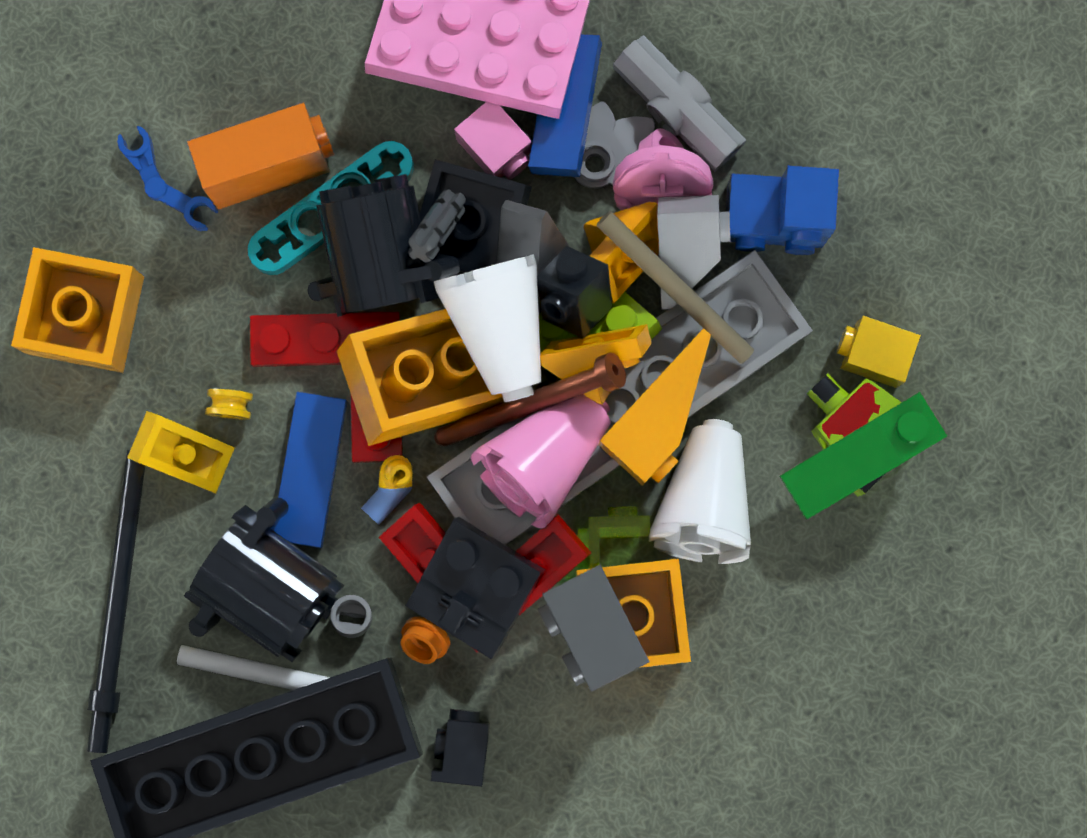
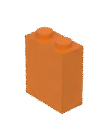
[187,103,334,210]

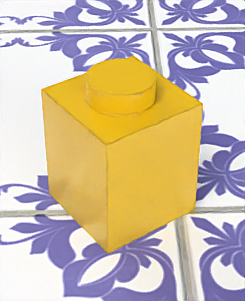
[837,316,921,388]

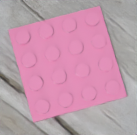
[365,0,590,119]

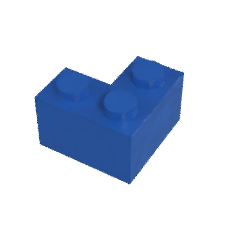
[726,166,839,255]

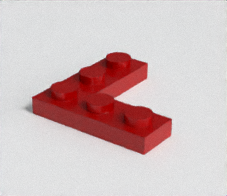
[250,312,403,463]
[379,503,591,653]

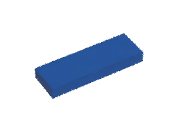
[528,34,602,177]
[274,392,348,548]

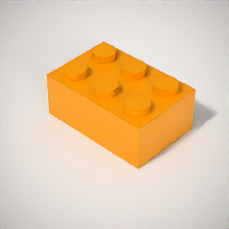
[337,309,504,446]

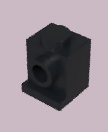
[431,709,490,787]

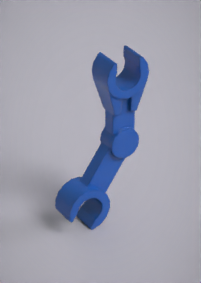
[117,126,218,231]

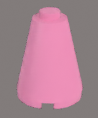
[471,394,611,528]

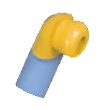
[361,455,413,525]

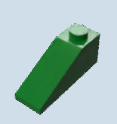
[779,392,947,520]

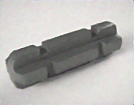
[408,189,466,263]

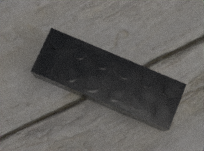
[90,657,423,838]

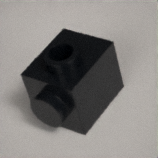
[537,246,613,339]

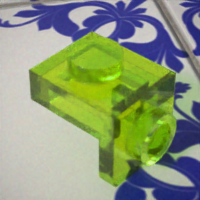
[578,506,650,569]

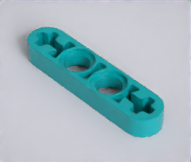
[248,141,414,275]

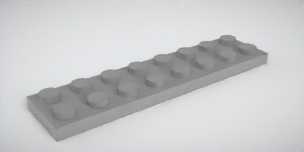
[427,250,813,545]

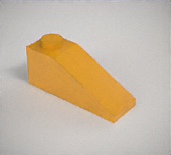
[598,328,711,486]

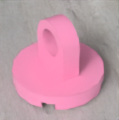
[613,129,713,210]

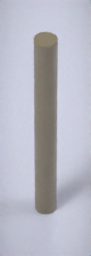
[596,211,754,364]

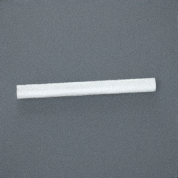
[177,645,330,690]

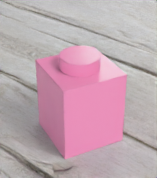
[454,102,532,180]

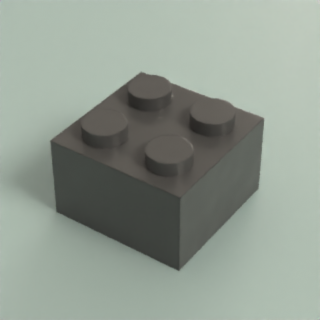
[538,565,650,692]

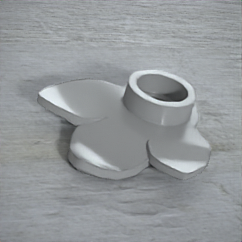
[574,101,655,189]

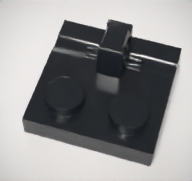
[420,159,532,273]
[405,517,545,659]

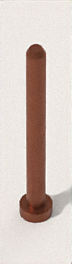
[434,353,626,446]

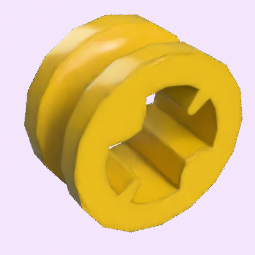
[205,389,253,420]

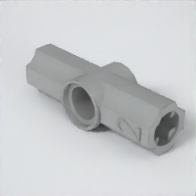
[613,35,746,172]

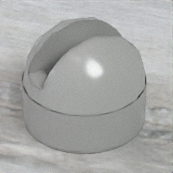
[331,595,372,638]

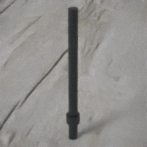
[87,450,145,753]

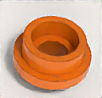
[400,617,450,664]

